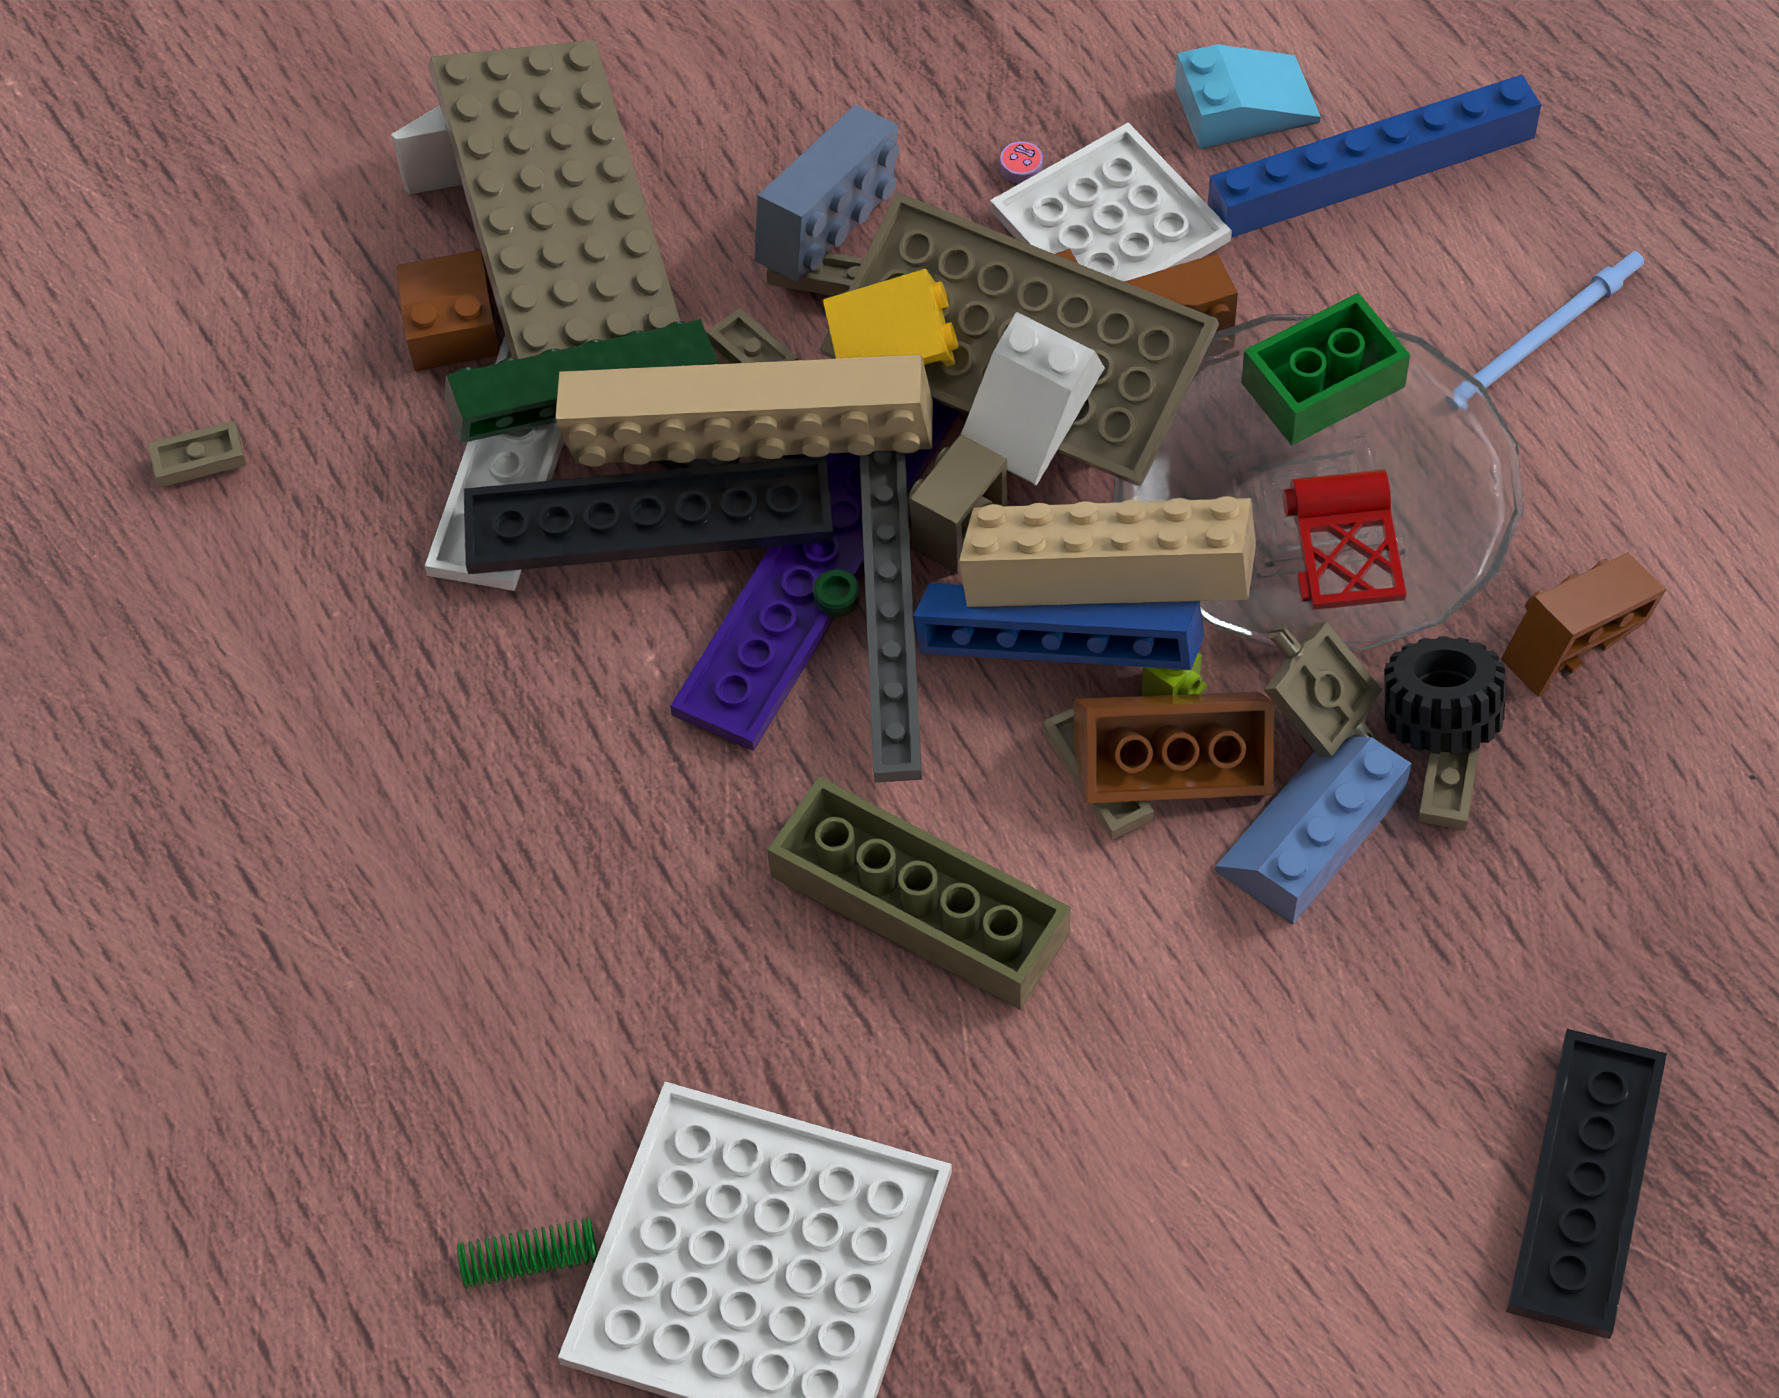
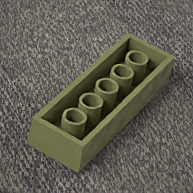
[767,776,1071,1010]

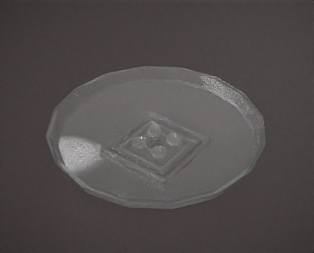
[1114,314,1524,653]

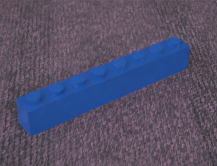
[1208,74,1542,238]

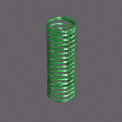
[457,1217,597,1289]

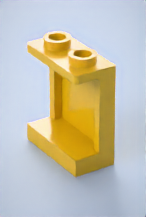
[823,269,958,367]

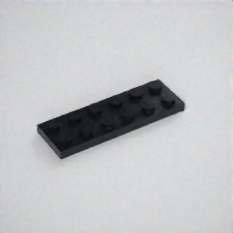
[1506,1029,1667,1339]

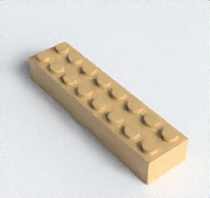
[555,355,933,467]

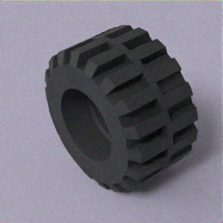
[1384,636,1505,754]

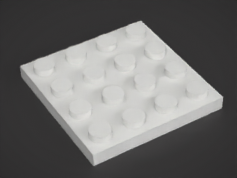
[990,122,1232,282]

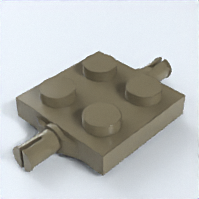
[1264,622,1383,758]

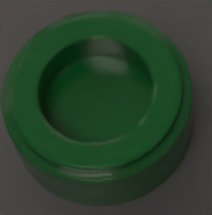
[813,569,860,617]

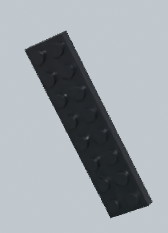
[464,456,834,574]

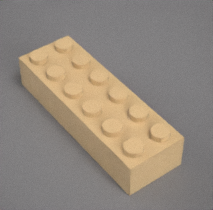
[959,496,1256,607]

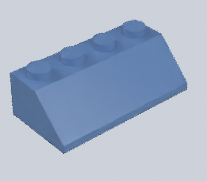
[1215,736,1411,924]

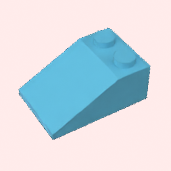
[1175,44,1321,149]

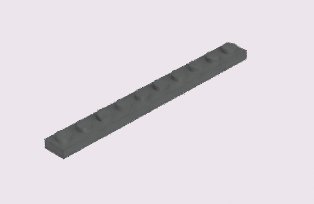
[860,450,922,783]

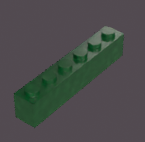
[444,319,718,444]

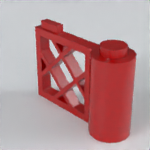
[1282,469,1407,610]

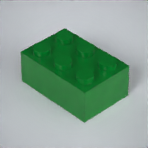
[1241,292,1411,446]

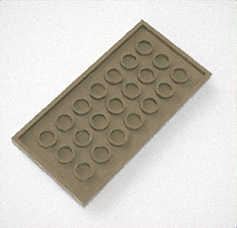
[428,40,681,359]
[819,192,1219,487]

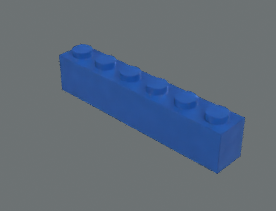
[913,583,1204,670]

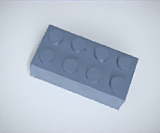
[754,104,900,283]

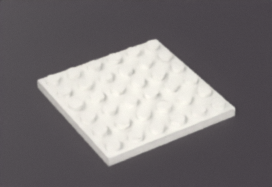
[558,1082,952,1398]

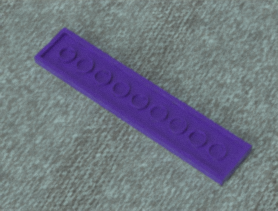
[670,401,960,751]

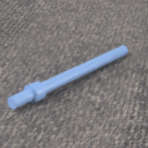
[1446,251,1644,411]

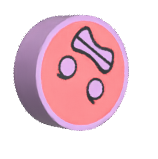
[1000,141,1043,184]

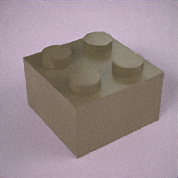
[908,435,1007,574]

